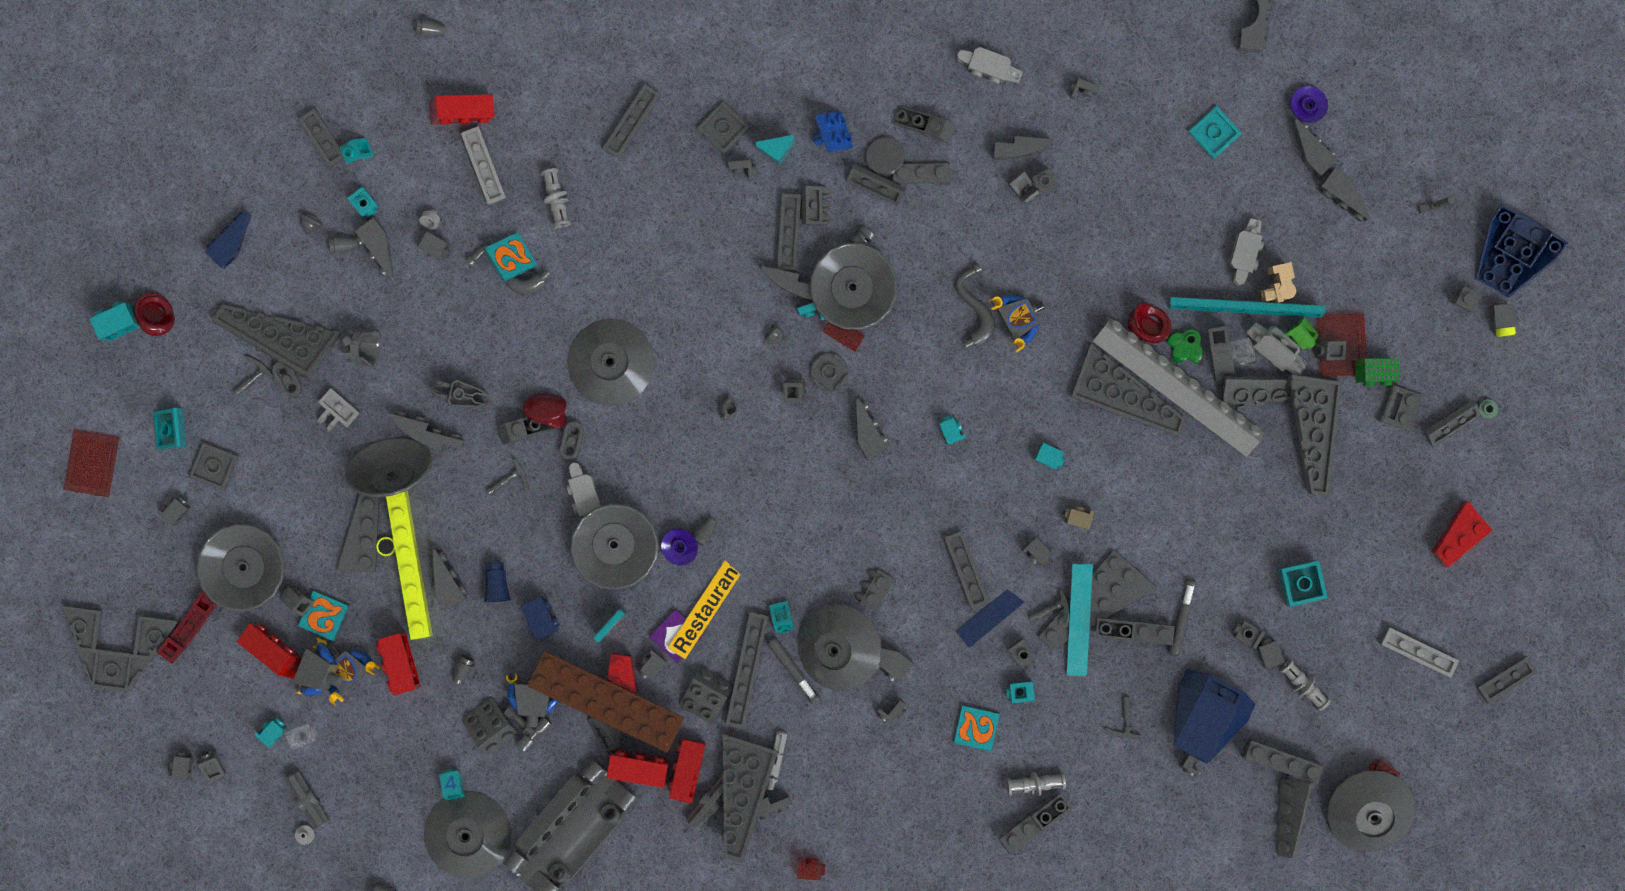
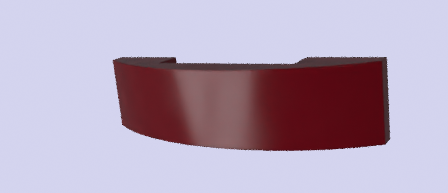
[156,590,217,664]

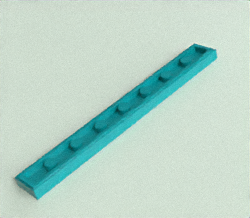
[1169,297,1326,318]

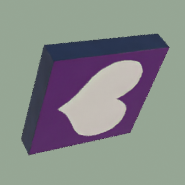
[649,609,703,663]

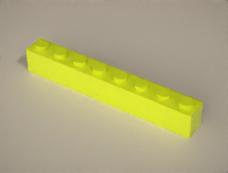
[386,490,433,640]

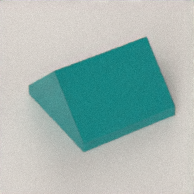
[755,135,794,165]
[153,408,187,450]

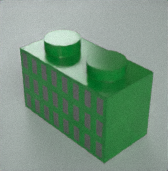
[1355,358,1399,386]

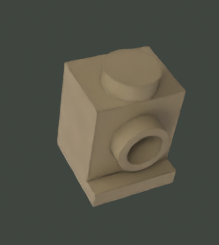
[1064,506,1095,530]

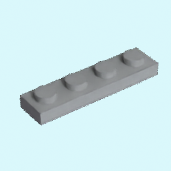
[461,126,506,205]
[1380,627,1459,678]

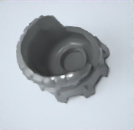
[342,326,381,367]

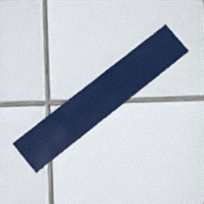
[956,589,1025,648]

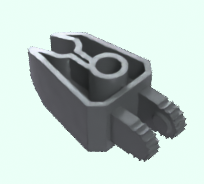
[432,379,488,407]

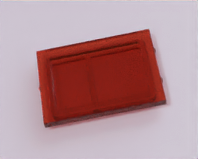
[1318,313,1367,377]
[63,429,119,497]

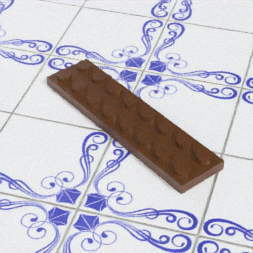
[527,651,684,753]

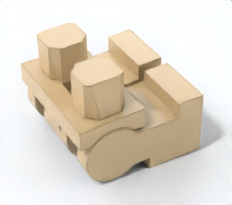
[1260,262,1296,303]

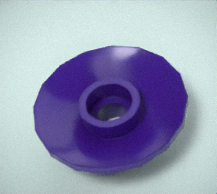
[1290,86,1328,123]
[661,529,698,566]

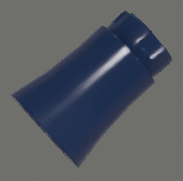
[484,562,511,603]

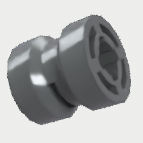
[849,225,876,245]

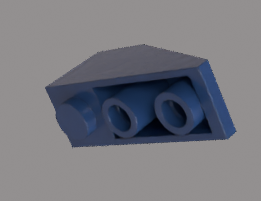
[205,211,251,269]

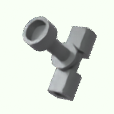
[503,705,552,752]

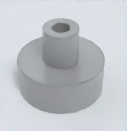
[419,209,440,230]
[295,825,315,845]

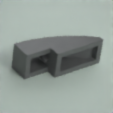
[993,136,1053,160]
[761,266,813,301]

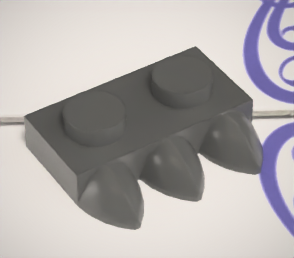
[802,186,832,225]
[854,569,895,612]

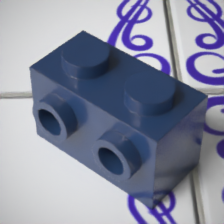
[520,596,560,641]

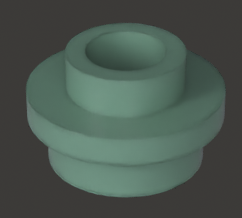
[1478,399,1498,419]

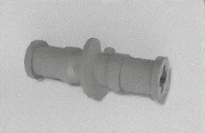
[541,168,571,229]
[1279,659,1331,712]
[1006,771,1066,796]

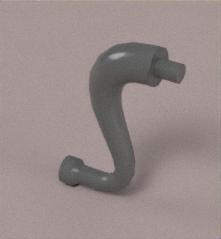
[465,244,551,295]
[955,262,995,349]

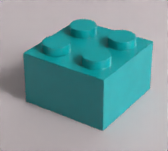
[89,301,140,342]
[1277,560,1328,607]

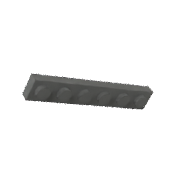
[726,612,768,729]

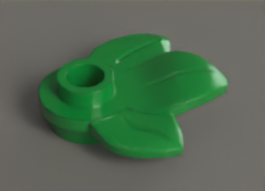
[1167,329,1203,364]

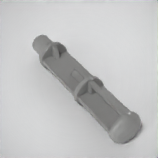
[766,731,788,790]

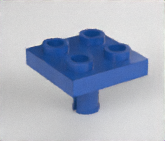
[813,111,853,153]

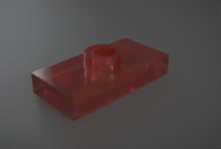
[823,322,865,352]

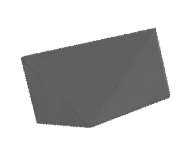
[587,717,621,753]

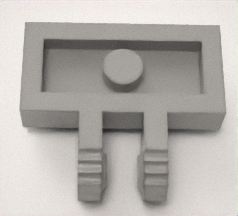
[317,388,361,432]

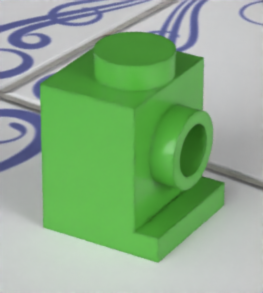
[1285,317,1319,350]

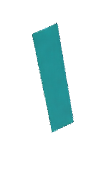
[1066,564,1093,676]

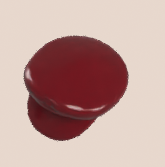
[134,293,175,336]
[1128,303,1172,343]
[522,393,567,429]

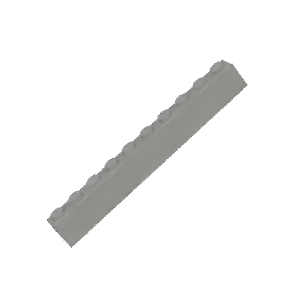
[1093,318,1264,457]

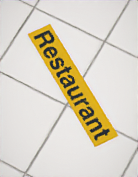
[668,560,741,659]

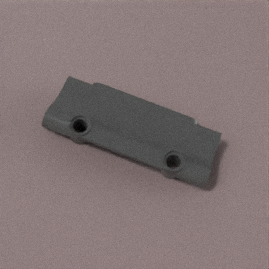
[503,760,637,891]

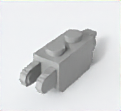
[957,47,1023,84]
[1229,218,1264,286]
[1247,322,1307,376]
[566,463,601,517]

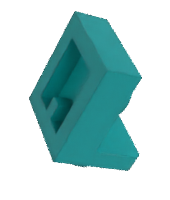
[340,138,374,164]
[797,303,825,321]
[769,601,794,633]

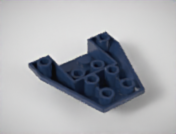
[1475,203,1568,298]
[1173,669,1255,764]

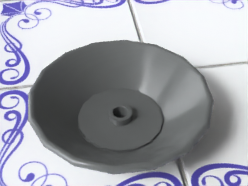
[810,243,897,330]
[567,319,655,406]
[345,437,433,497]
[570,503,659,590]
[196,523,285,612]
[798,604,881,690]
[1327,770,1415,851]
[424,791,511,878]

